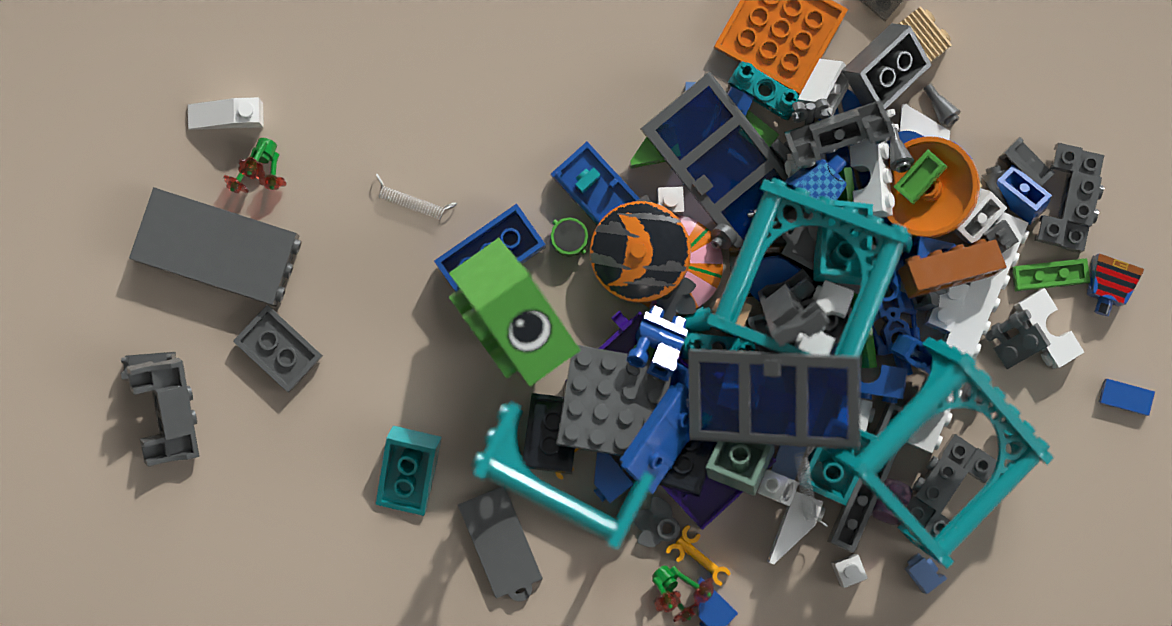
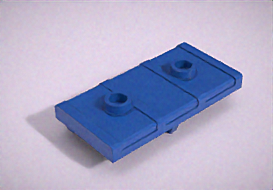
[550,141,640,225]
[620,383,709,494]

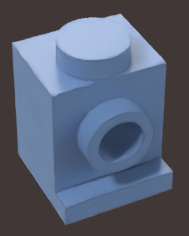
[904,553,947,594]

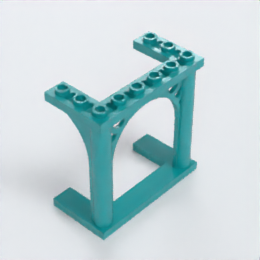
[707,178,913,382]
[824,337,1054,569]
[472,402,654,549]

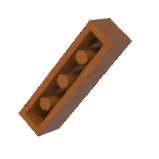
[898,239,1007,298]

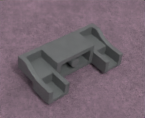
[784,100,895,168]
[1035,142,1105,253]
[757,268,830,347]
[127,358,200,466]
[904,434,997,539]

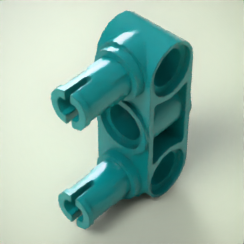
[728,61,799,120]
[680,333,756,359]

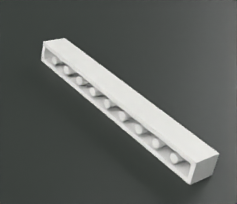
[905,212,1029,453]

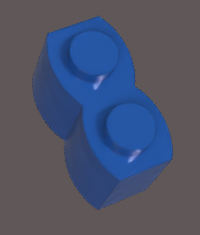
[891,333,933,375]

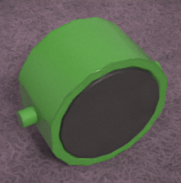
[551,217,588,257]

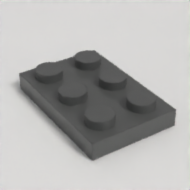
[233,305,323,393]

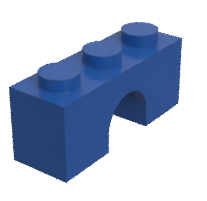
[827,365,908,404]

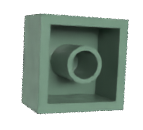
[706,423,774,496]

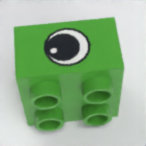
[448,238,581,386]

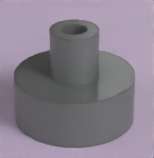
[711,223,737,250]

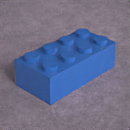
[434,203,546,292]

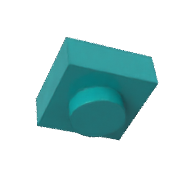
[575,168,601,194]

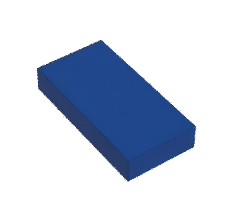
[1099,378,1155,416]

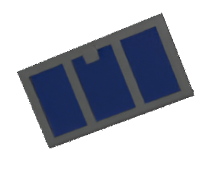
[640,72,794,248]
[689,349,860,450]

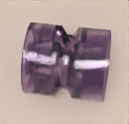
[871,479,913,525]

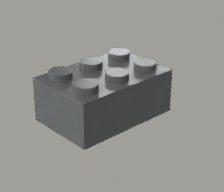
[842,23,932,109]

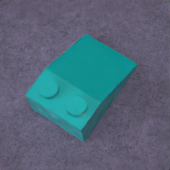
[813,200,873,285]
[798,416,877,505]
[375,426,442,516]

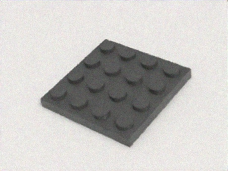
[556,345,671,457]

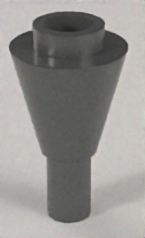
[923,84,961,127]
[890,127,915,173]
[982,165,1008,211]

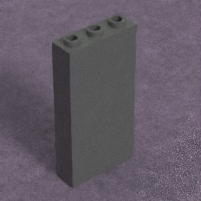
[129,187,301,306]

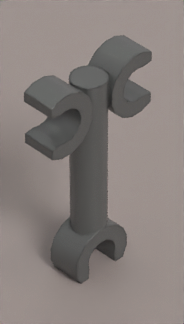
[792,98,829,125]

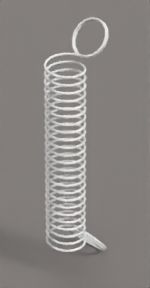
[376,174,457,220]
[795,447,828,527]

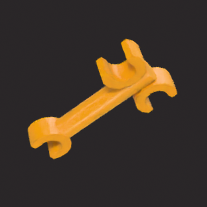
[665,525,731,586]

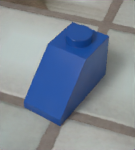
[996,165,1052,225]
[593,452,633,503]
[697,576,738,626]

